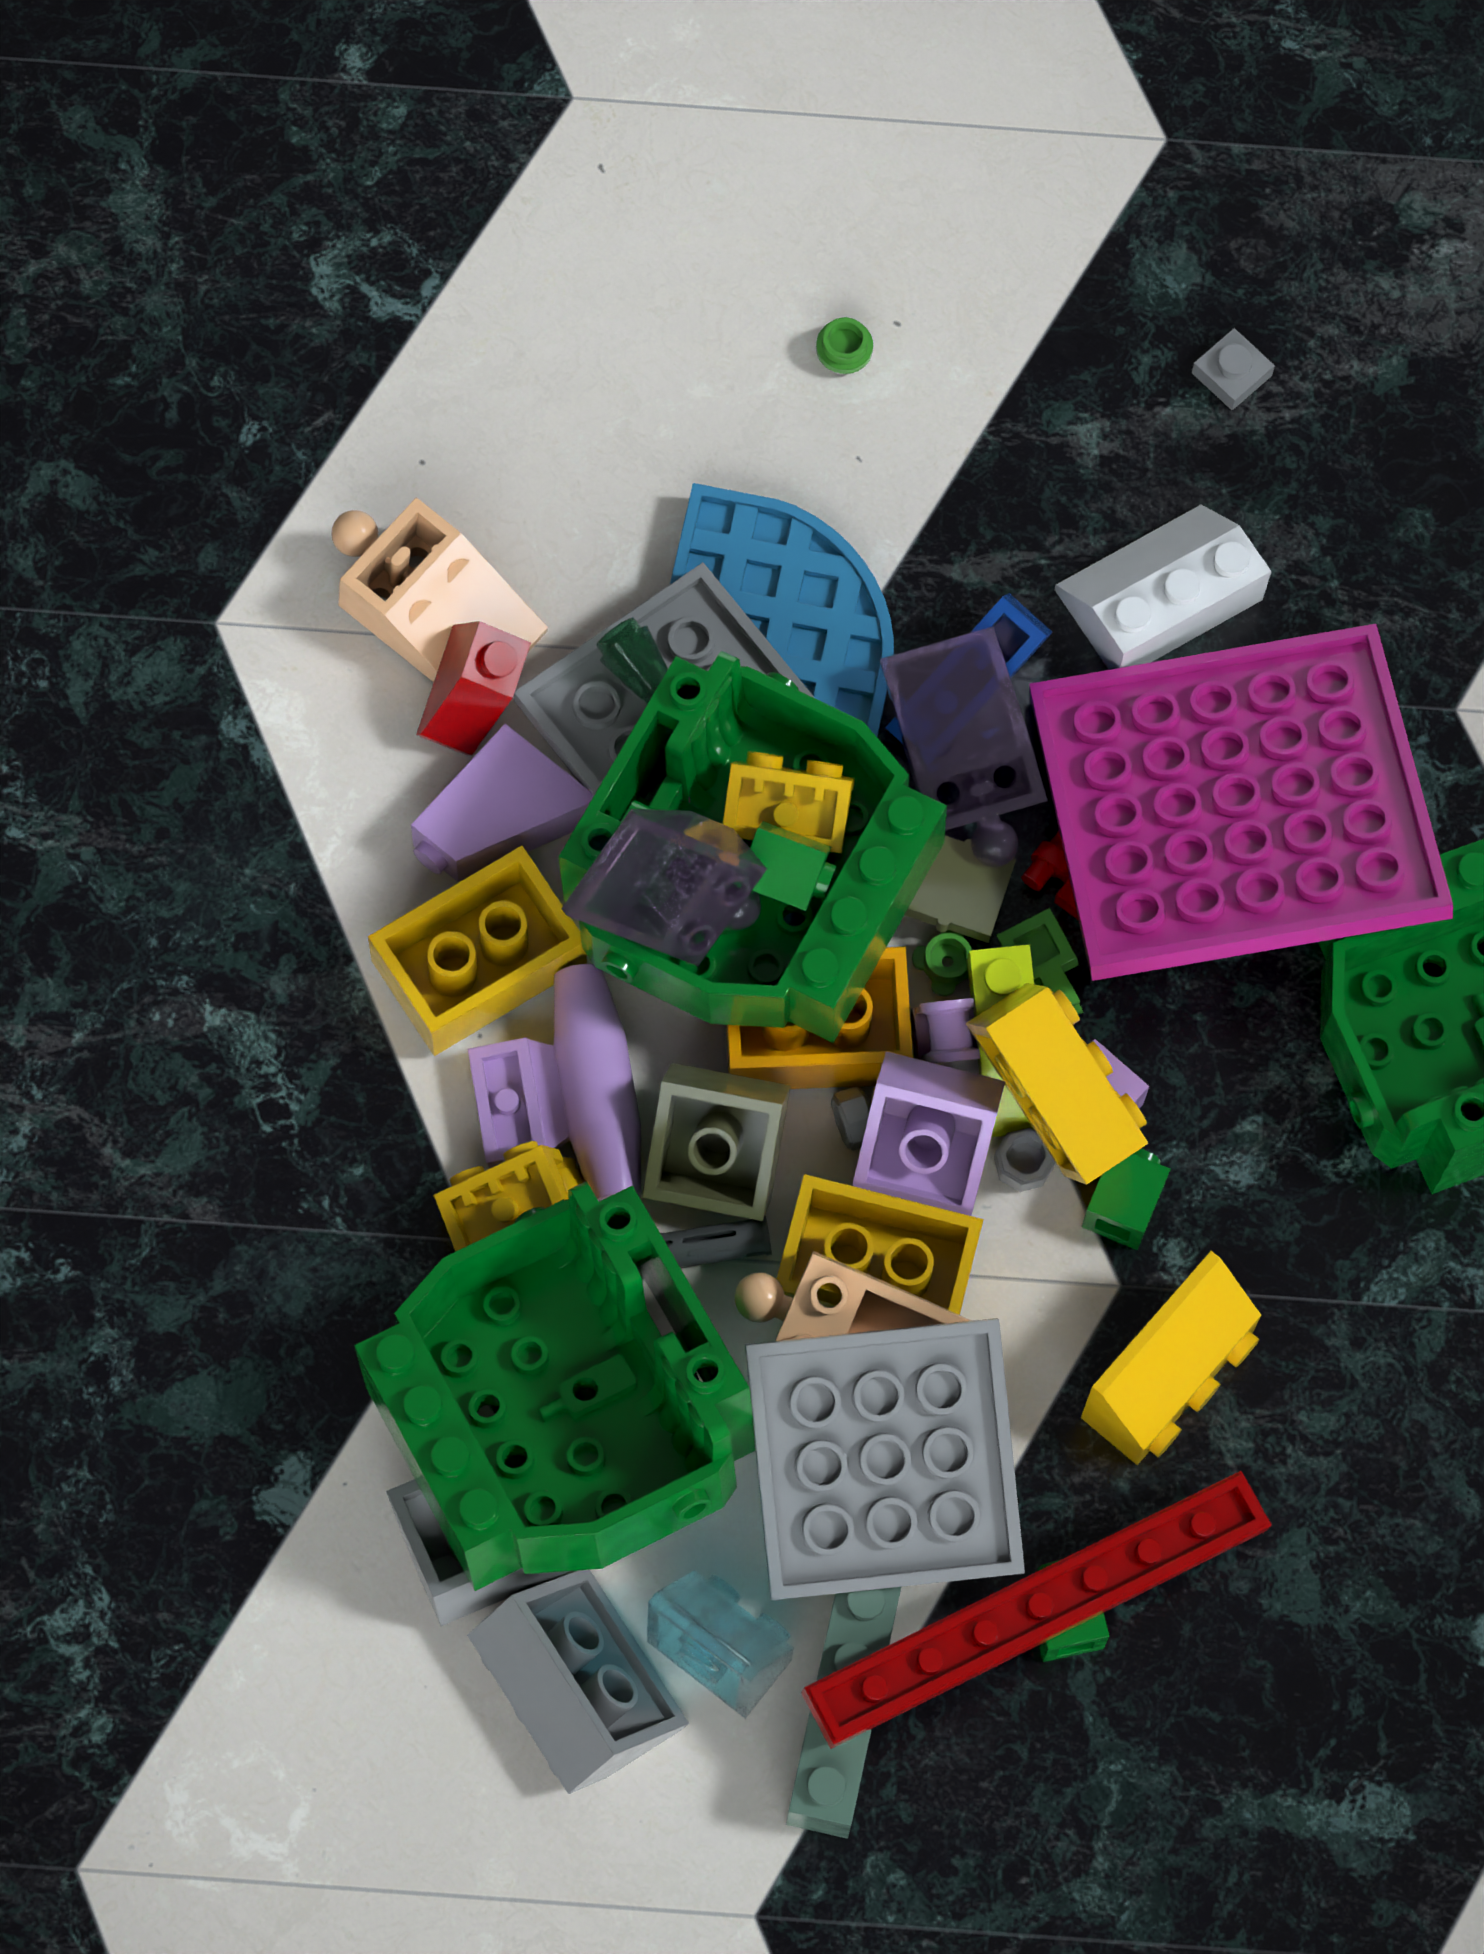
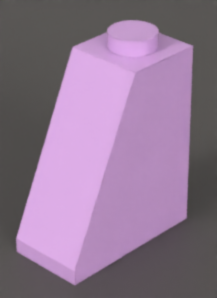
[411,724,594,882]

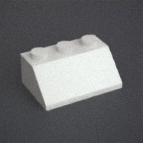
[1054,505,1271,670]

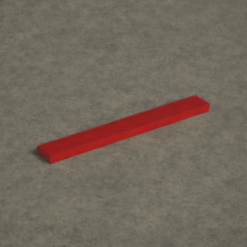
[801,1471,1272,1749]

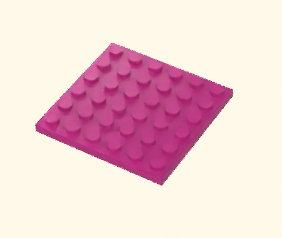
[1029,624,1453,981]

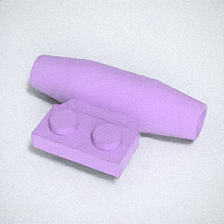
[468,964,641,1201]

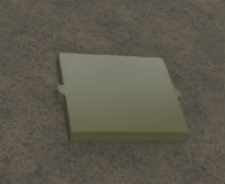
[905,836,1016,943]

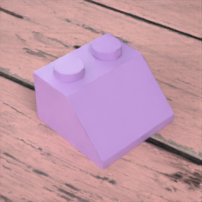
[852,1051,1005,1216]

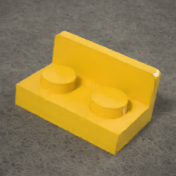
[721,752,855,853]
[434,1141,568,1251]

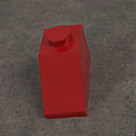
[416,621,531,756]

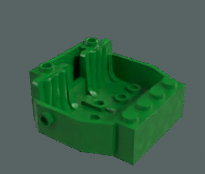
[559,651,947,1043]
[1318,839,1484,1194]
[354,1181,755,1591]

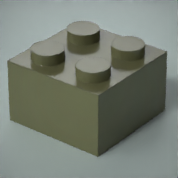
[642,1063,791,1221]

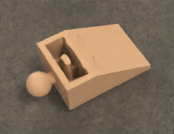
[331,497,548,682]
[735,1251,972,1341]

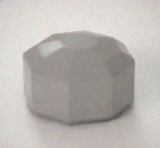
[831,1086,872,1151]
[994,1128,1055,1192]

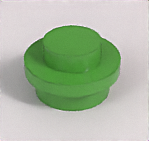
[816,317,873,374]

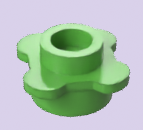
[912,930,972,997]

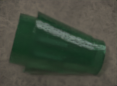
[596,617,668,704]

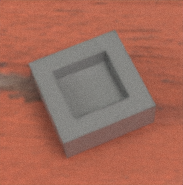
[1192,328,1275,410]

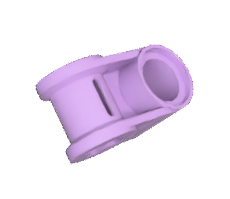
[910,998,980,1063]

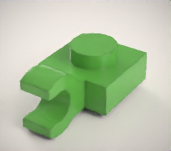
[997,908,1083,1015]

